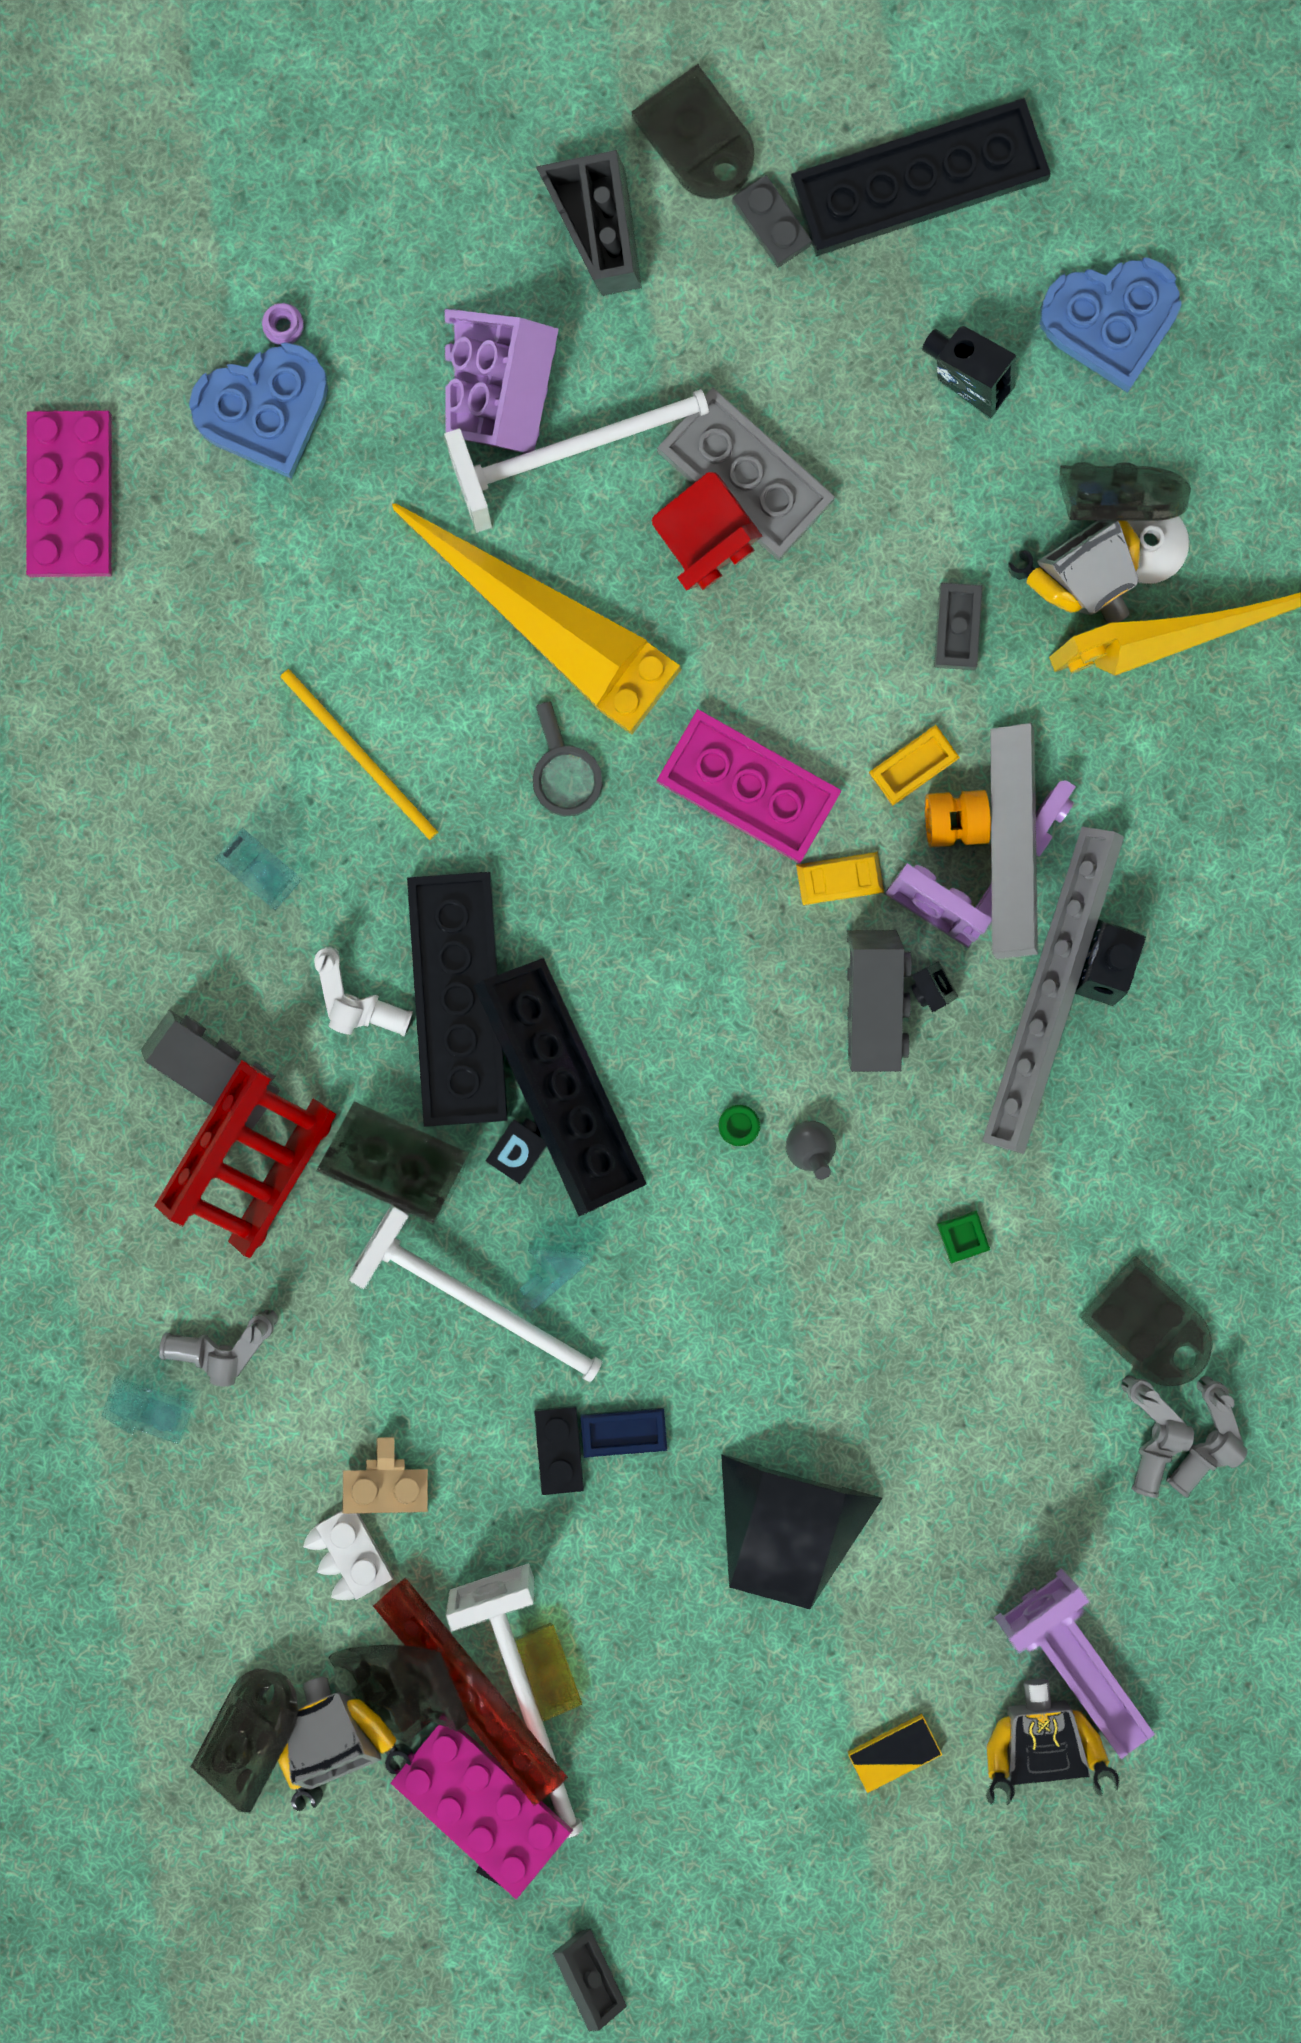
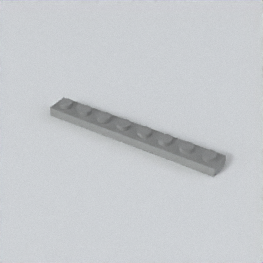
[982,827,1124,1154]

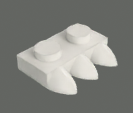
[303,1510,394,1600]

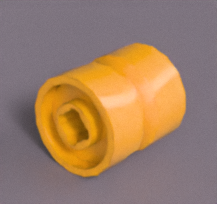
[925,790,991,848]

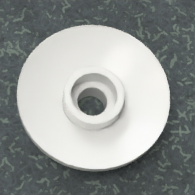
[1120,502,1189,584]

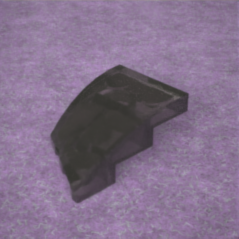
[328,1645,469,1743]

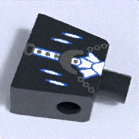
[922,326,1016,419]
[1075,919,1146,1006]

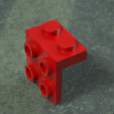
[652,472,763,591]

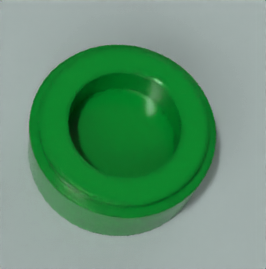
[718,1105,760,1146]

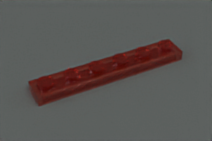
[373,1577,568,1806]

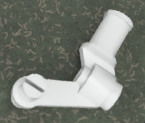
[314,946,413,1036]

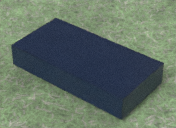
[581,1408,667,1458]

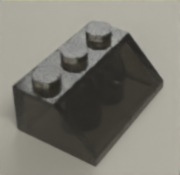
[317,1101,469,1224]

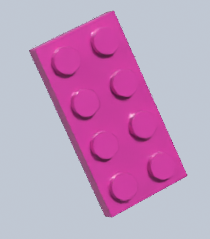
[26,411,112,577]
[656,709,842,864]
[391,1716,573,1900]

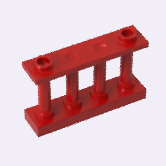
[154,1060,337,1259]

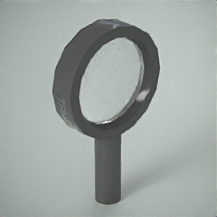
[532,702,603,817]

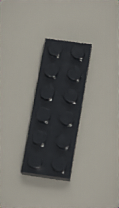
[790,98,1051,257]
[407,872,508,1127]
[474,958,647,1216]

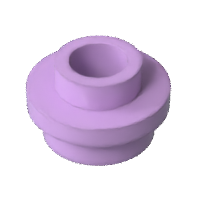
[262,303,304,345]

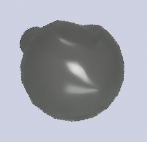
[785,1121,836,1180]

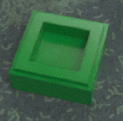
[936,1210,990,1264]

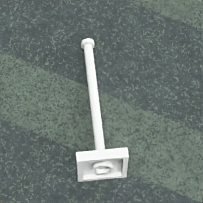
[444,389,709,533]
[349,1199,603,1382]
[446,1563,583,1838]

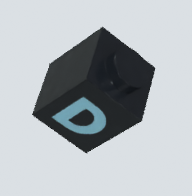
[485,1117,547,1184]

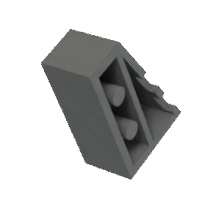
[536,150,642,296]
[847,930,912,1072]
[141,1009,280,1129]

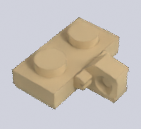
[342,1437,428,1514]

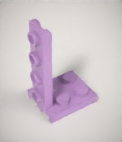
[885,781,1076,948]
[994,1568,1155,1759]

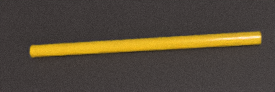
[280,669,439,840]

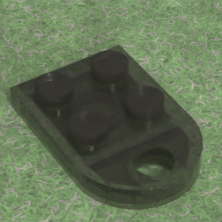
[632,64,754,199]
[1059,462,1191,521]
[1078,1256,1212,1386]
[190,1669,298,1813]

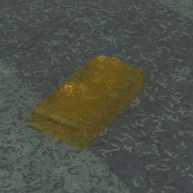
[514,1623,582,1721]

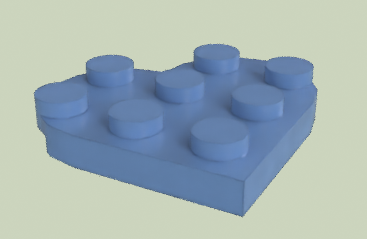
[1040,258,1181,393]
[189,343,328,479]

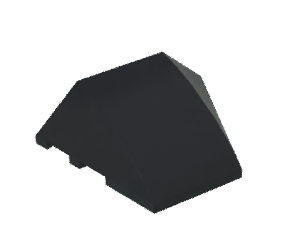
[721,1454,883,1609]

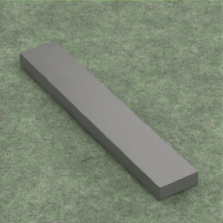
[990,723,1038,959]

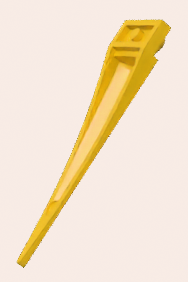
[392,504,681,735]
[1049,592,1301,676]

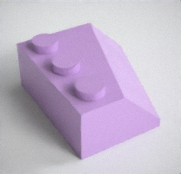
[445,309,559,453]

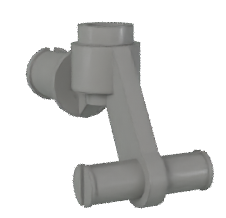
[159,1310,278,1386]
[1121,1376,1194,1498]
[1166,1376,1247,1498]

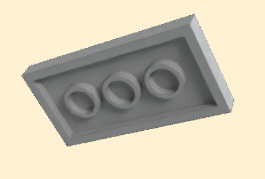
[657,387,835,561]

